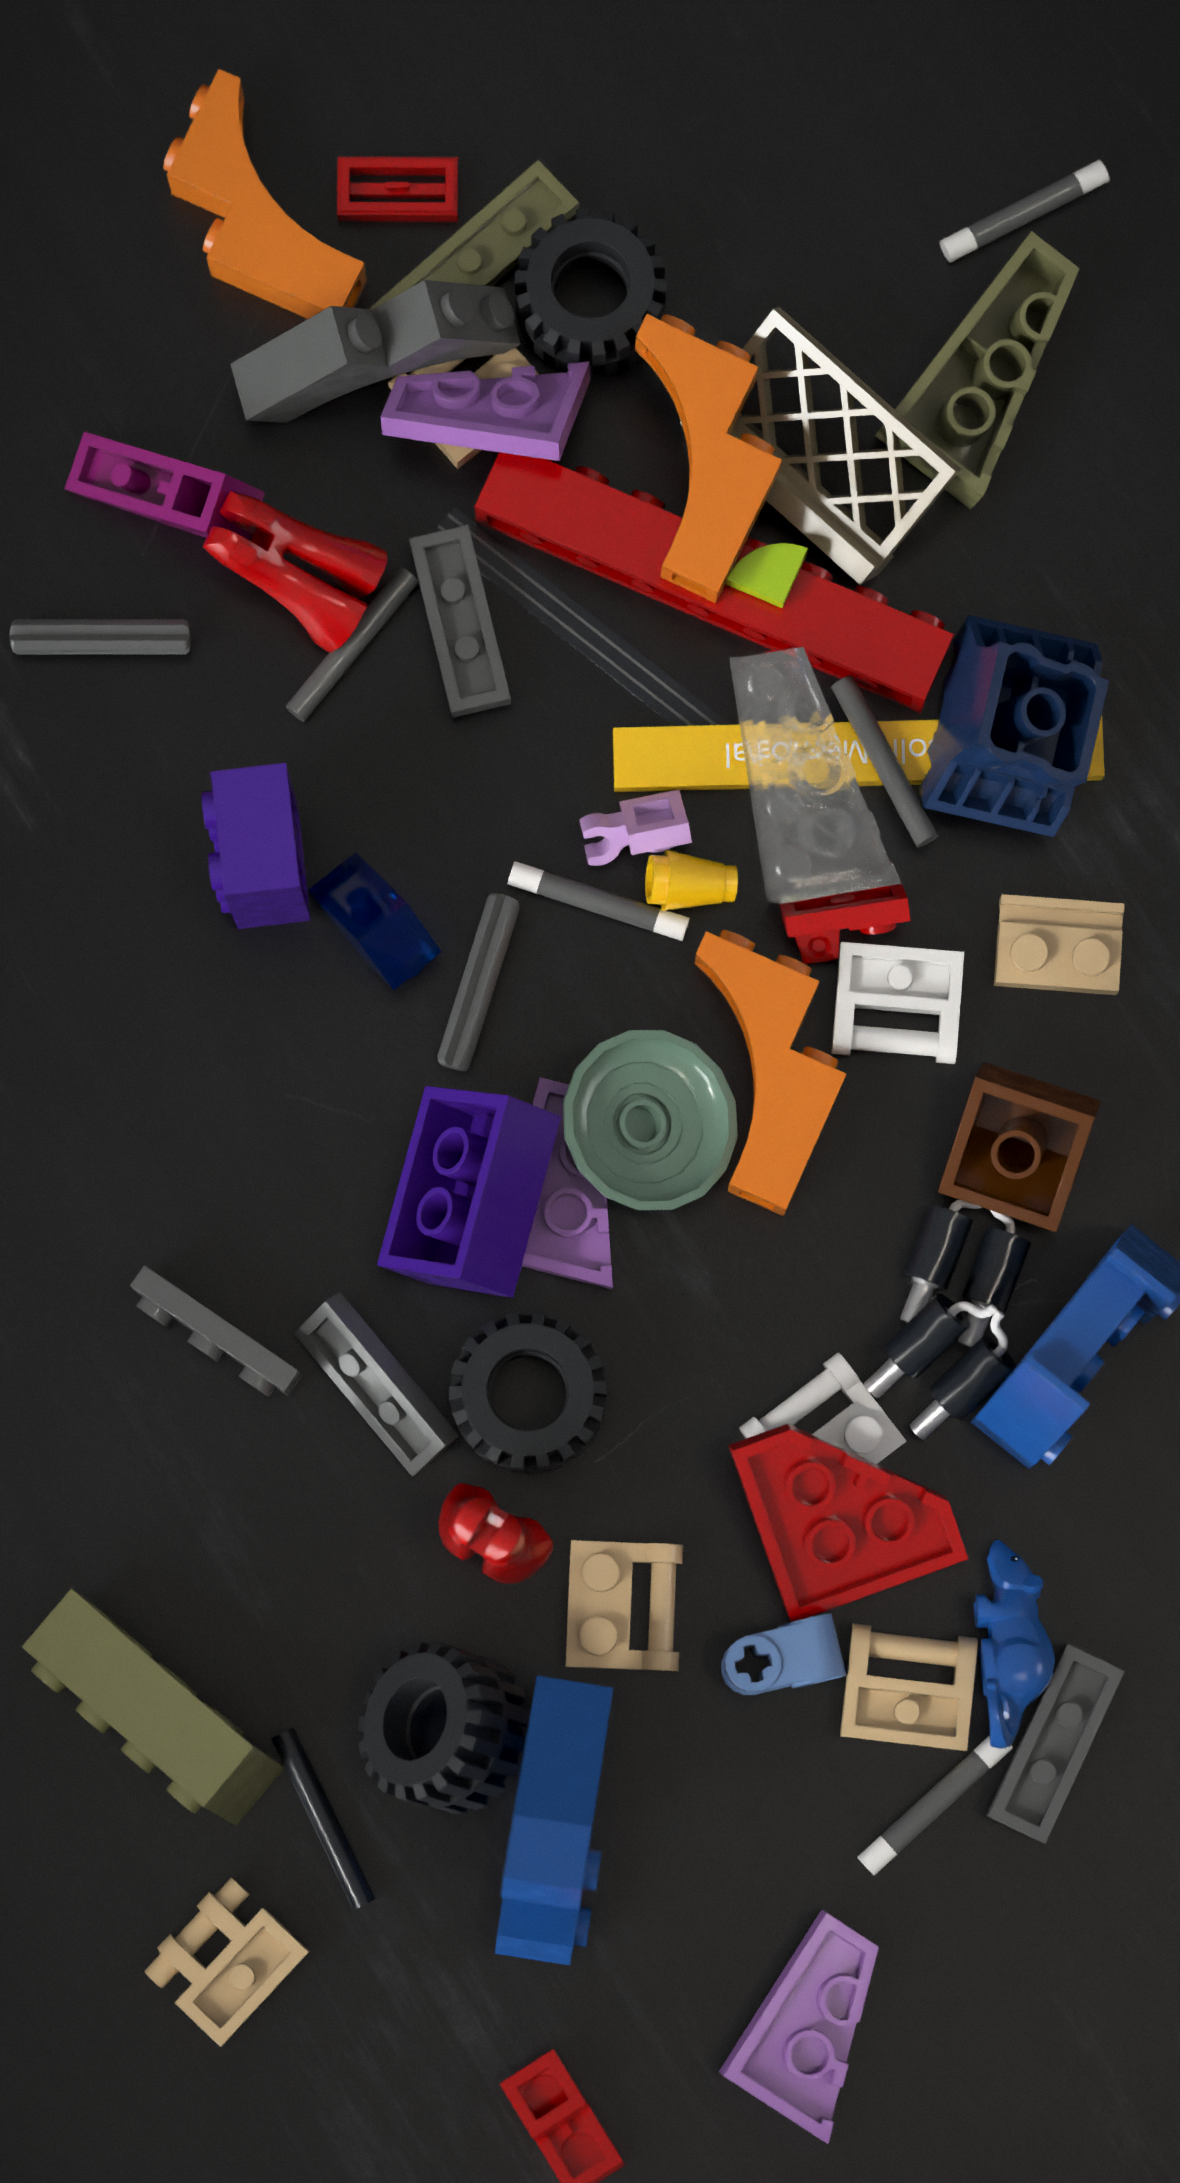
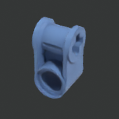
[721,1613,847,1695]

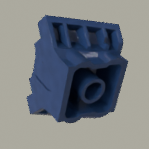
[919,615,1109,837]

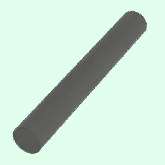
[285,567,419,722]
[831,675,939,847]

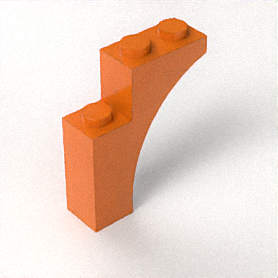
[164,69,367,319]
[635,314,782,603]
[695,930,847,1216]

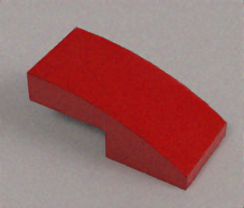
[500,2049,626,2183]

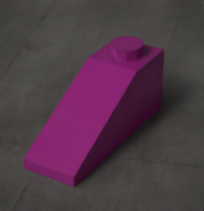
[65,432,265,540]

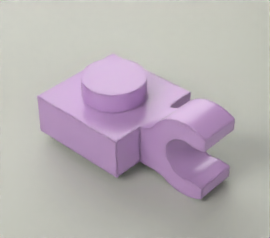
[579,789,692,866]

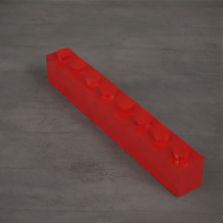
[474,452,954,714]

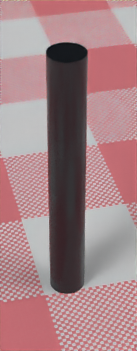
[271,1727,375,1910]

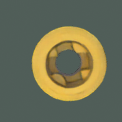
[645,849,738,911]

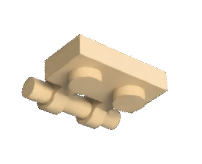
[144,1877,310,2047]

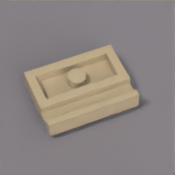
[994,894,1124,995]

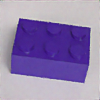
[201,763,311,929]
[377,1086,561,1298]

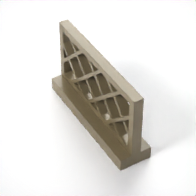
[680,307,961,585]

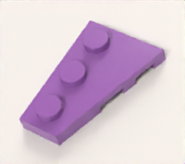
[380,362,591,461]
[522,1077,613,1290]
[719,1910,879,2144]

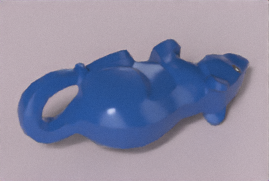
[973,1540,1055,1749]

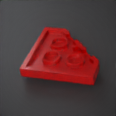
[729,1424,968,1622]

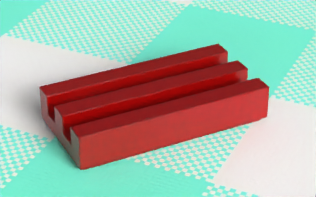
[337,157,458,222]

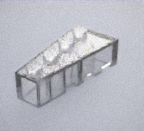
[729,647,901,904]

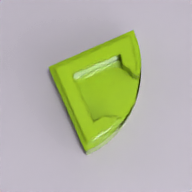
[726,543,808,609]

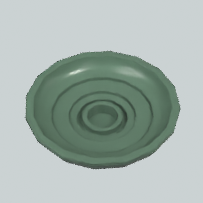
[563,1030,738,1210]

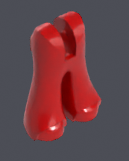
[202,491,387,653]
[439,1483,553,1584]

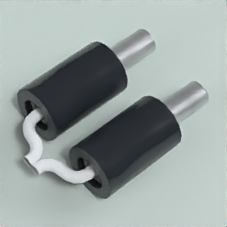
[900,1200,1032,1347]
[864,1293,1016,1440]

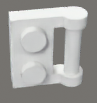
[831,942,964,1064]
[739,1352,906,1464]

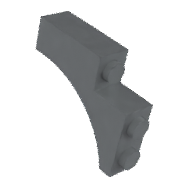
[230,280,521,423]

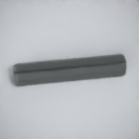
[10,619,191,655]
[437,893,520,1071]

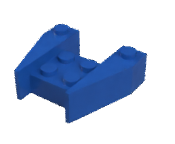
[971,1224,1180,1469]
[495,1676,613,1965]

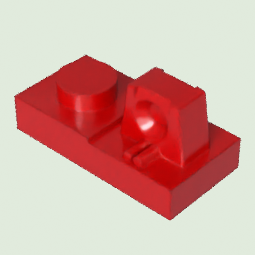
[779,879,911,964]

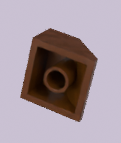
[938,1062,1101,1232]

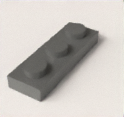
[409,525,511,718]
[130,1265,302,1397]
[294,1292,459,1477]
[986,1644,1125,1844]

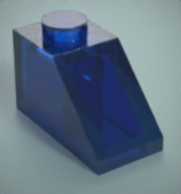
[308,852,442,990]

